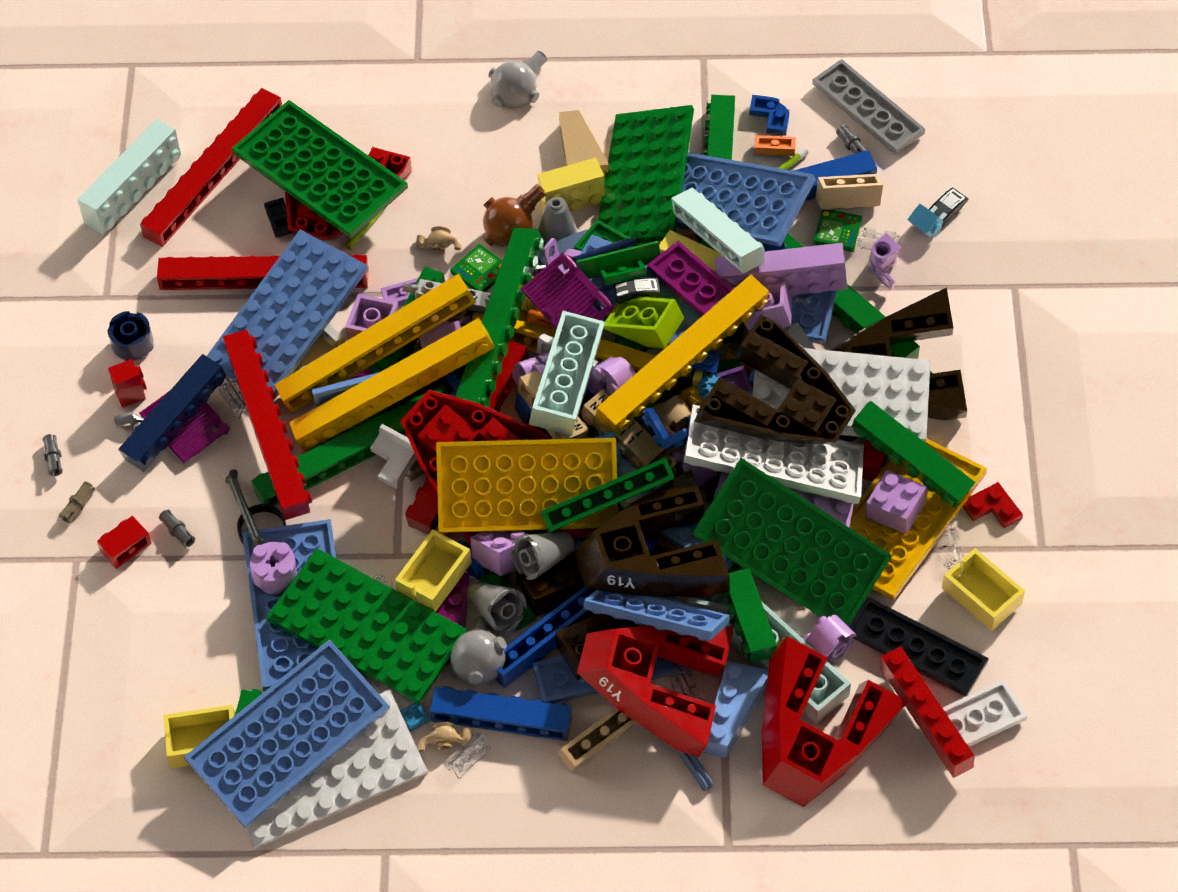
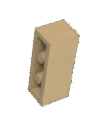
[815,174,883,210]

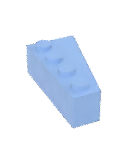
[704,661,768,758]

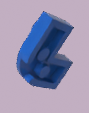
[749,94,790,136]

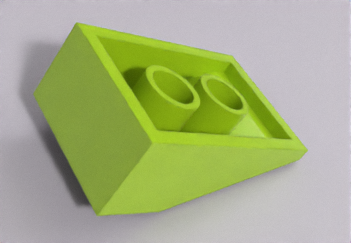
[604,297,684,348]

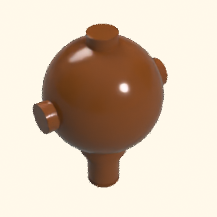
[483,184,546,247]

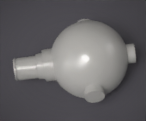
[488,51,547,108]
[450,616,507,685]

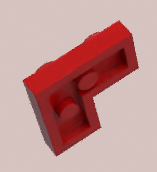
[962,482,1023,528]

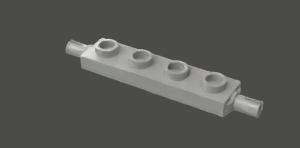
[402,279,491,313]

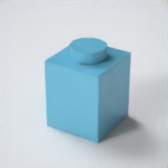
[907,203,944,238]

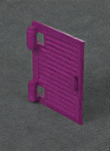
[520,252,614,329]
[139,391,230,464]

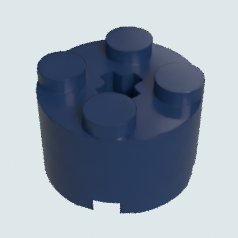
[107,311,154,361]

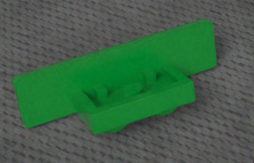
[576,241,660,286]

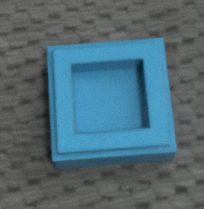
[400,702,430,732]

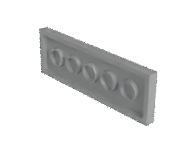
[812,59,925,155]

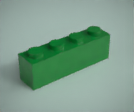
[722,568,777,663]

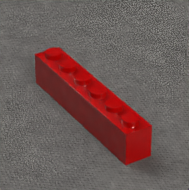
[880,646,975,778]

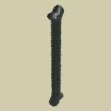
[225,469,265,551]

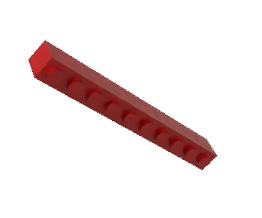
[140,88,282,247]
[157,254,369,290]
[223,329,312,520]
[405,341,529,534]

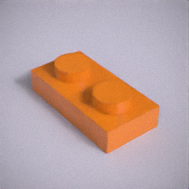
[754,135,796,156]

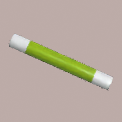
[778,147,809,170]

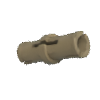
[59,481,96,523]

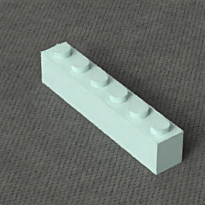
[671,188,765,274]

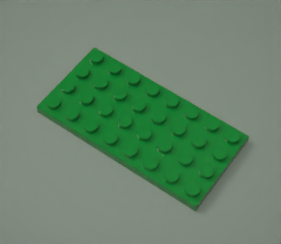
[232,100,408,238]
[598,105,694,243]
[691,458,893,626]
[266,548,468,705]

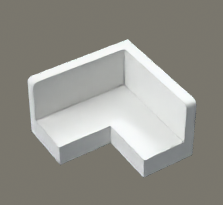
[370,424,417,489]

